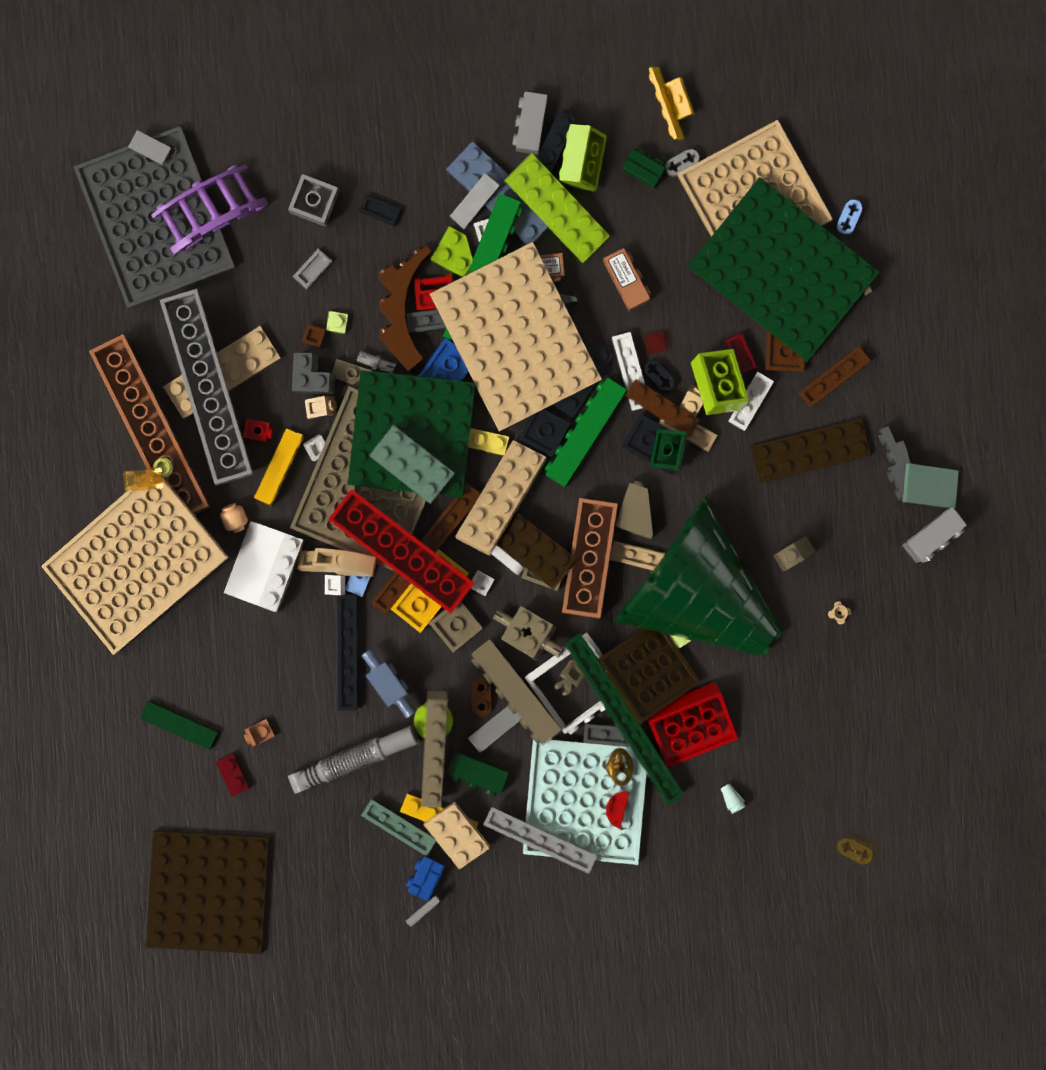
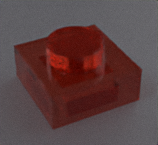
[644,332,666,354]

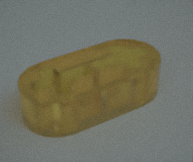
[837,838,873,864]

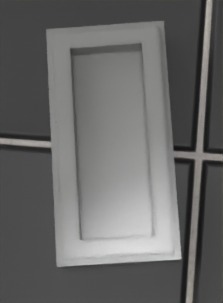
[128,130,171,166]
[293,248,333,290]
[406,895,440,926]

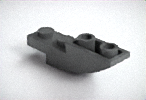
[878,426,910,503]

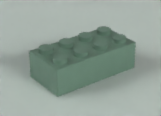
[369,425,454,504]

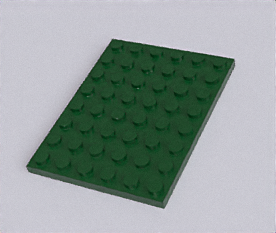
[687,177,879,362]

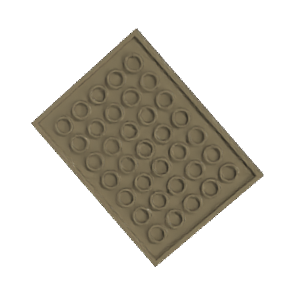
[290,386,426,571]

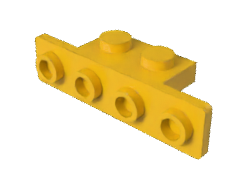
[649,67,694,140]

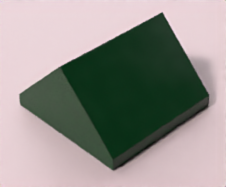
[650,429,688,472]

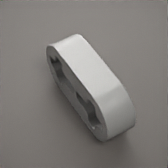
[665,149,699,177]

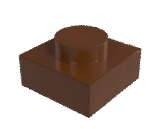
[301,324,326,349]

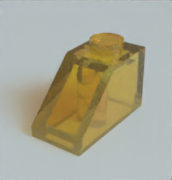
[123,468,163,491]

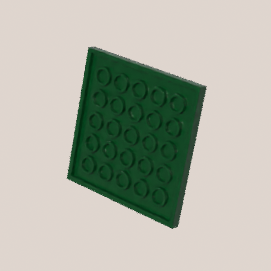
[347,370,475,498]

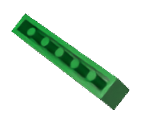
[544,377,627,488]

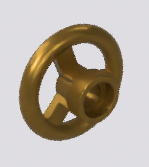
[606,748,633,786]

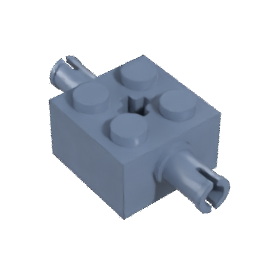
[362,649,416,719]

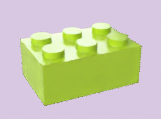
[559,124,607,191]
[691,349,749,415]

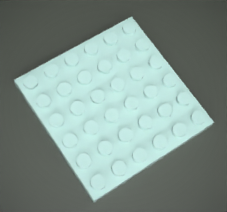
[523,740,646,865]

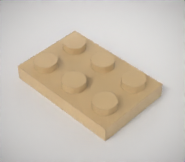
[424,802,490,869]

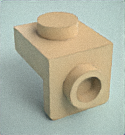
[680,384,703,417]

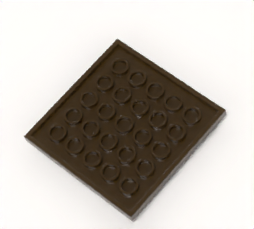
[146,831,269,954]

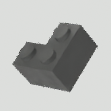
[292,353,336,394]

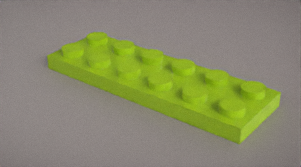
[504,153,610,263]

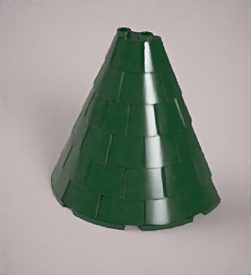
[614,498,783,656]

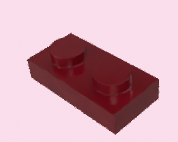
[216,753,249,797]

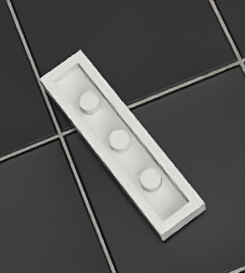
[612,332,645,411]

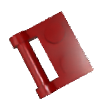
[414,274,453,311]

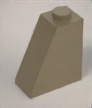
[614,481,653,539]
[773,536,816,572]

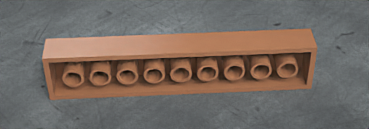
[89,334,210,515]

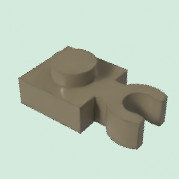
[555,660,584,696]

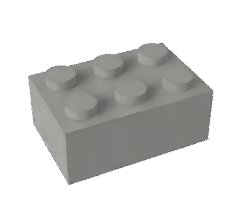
[902,507,966,563]

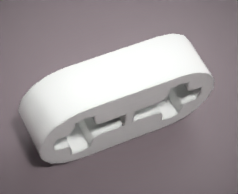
[491,545,524,576]

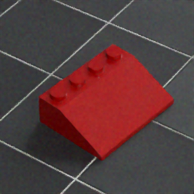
[647,682,738,768]

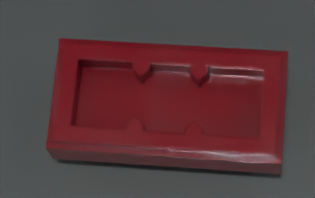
[725,333,758,375]

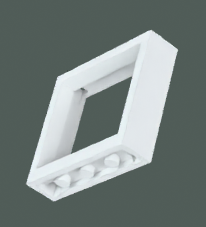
[524,633,605,734]

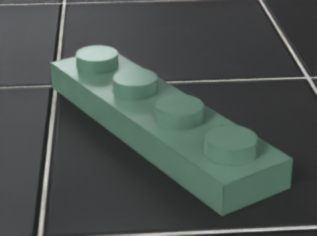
[361,799,436,856]

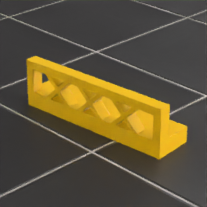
[254,428,304,506]

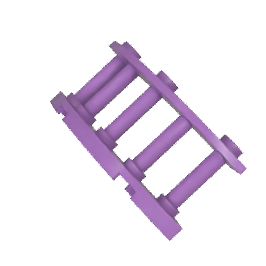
[151,165,268,254]

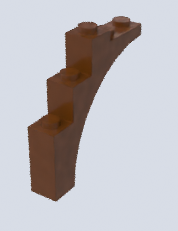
[378,246,432,373]

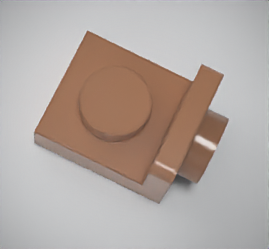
[244,719,275,747]

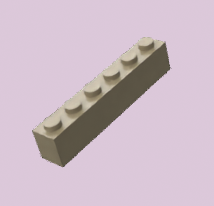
[471,639,561,746]
[422,691,447,807]

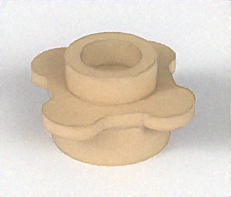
[828,601,851,624]

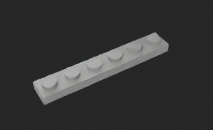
[483,807,597,874]

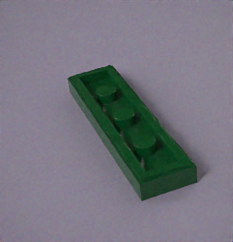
[139,701,218,750]

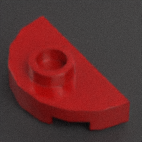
[606,791,630,829]

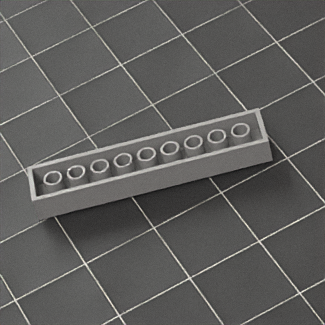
[160,289,254,486]

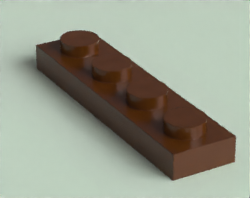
[798,346,871,408]
[625,379,700,437]

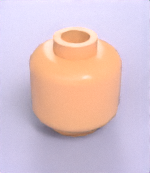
[220,503,248,533]

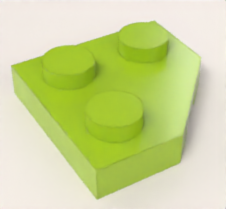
[431,226,473,277]

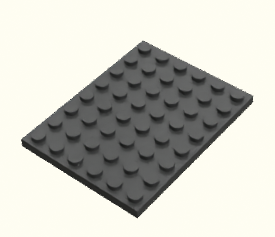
[74,126,235,309]

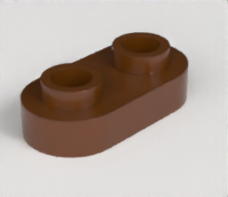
[471,678,491,717]

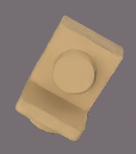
[305,396,337,419]

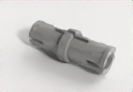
[357,350,397,374]

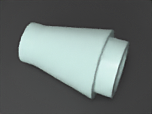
[721,784,745,814]

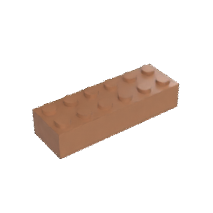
[562,498,618,619]

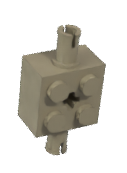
[493,606,564,661]

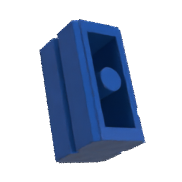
[406,856,445,902]

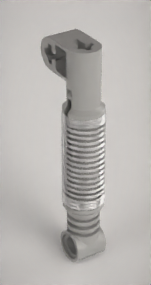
[288,725,421,794]

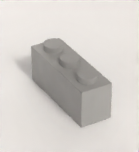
[513,92,547,155]

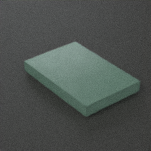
[903,463,959,509]

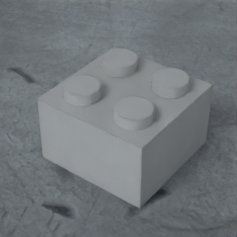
[288,174,339,227]

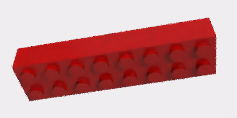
[328,489,474,614]

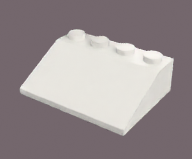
[224,521,305,613]

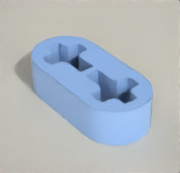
[837,200,862,235]

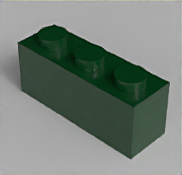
[446,752,509,796]

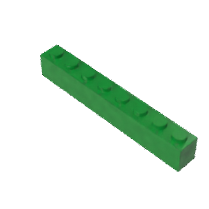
[443,193,523,341]

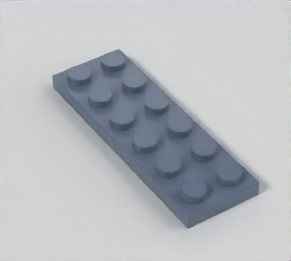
[446,142,548,245]

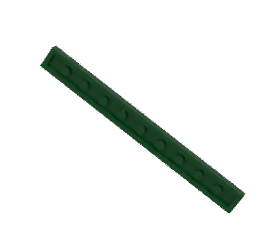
[563,633,684,806]

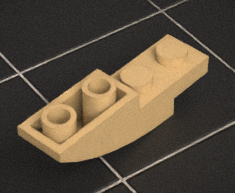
[297,548,377,577]

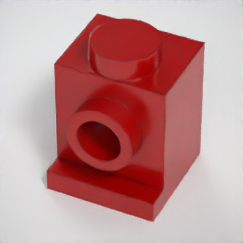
[243,419,273,443]

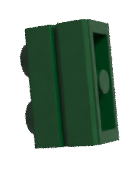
[621,148,666,189]

